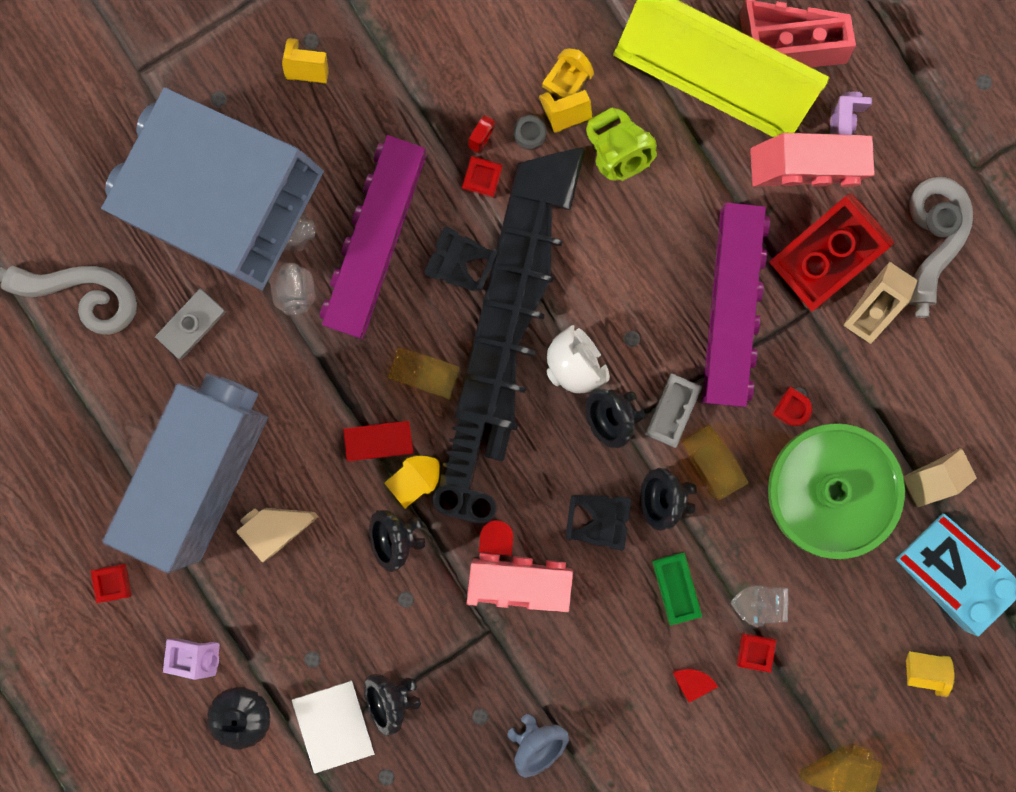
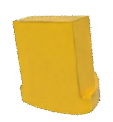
[282,38,329,83]
[542,48,594,99]
[539,90,592,133]
[384,456,440,509]
[906,651,954,697]

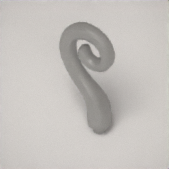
[909,177,973,318]
[0,265,137,335]

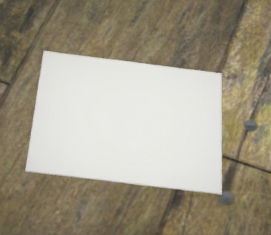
[292,681,374,773]

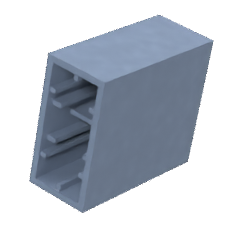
[101,87,324,291]
[103,373,269,573]

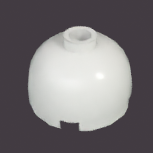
[546,325,610,393]

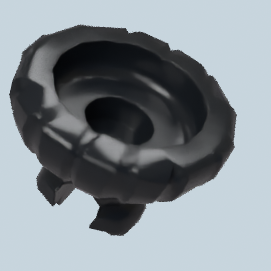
[585,389,645,449]
[640,468,697,531]
[369,510,426,572]
[364,674,421,736]
[207,687,271,750]

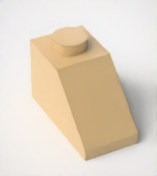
[843,262,917,344]
[236,508,319,563]

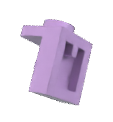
[830,92,872,135]
[163,638,220,680]

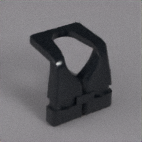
[425,226,498,292]
[566,494,631,551]

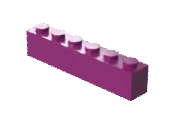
[319,135,427,340]
[702,203,770,408]

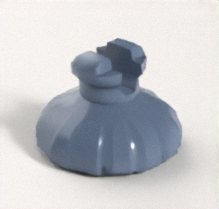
[507,714,569,778]

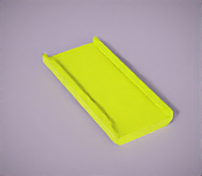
[613,0,829,137]

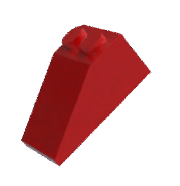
[769,193,895,312]

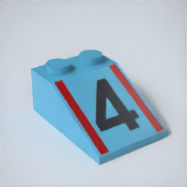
[895,513,1016,637]

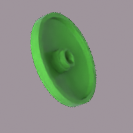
[768,424,905,559]

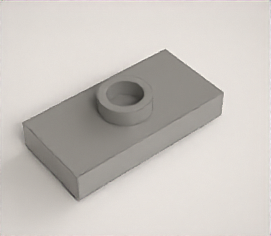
[155,288,226,360]
[644,373,702,448]

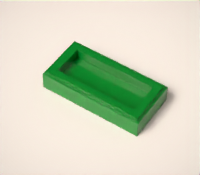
[651,552,702,626]

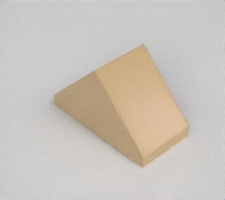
[903,448,977,507]

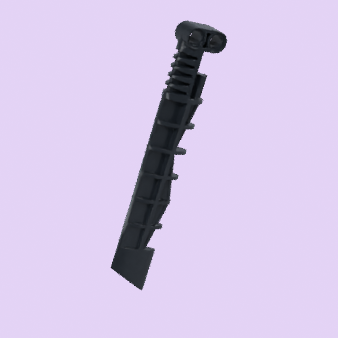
[433,147,585,523]

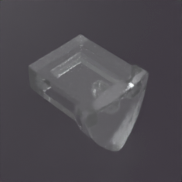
[731,585,789,627]

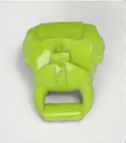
[586,107,657,181]

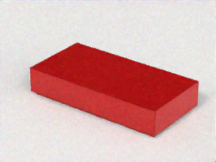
[343,421,414,462]

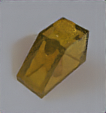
[388,347,461,400]
[681,425,749,500]
[799,745,883,792]

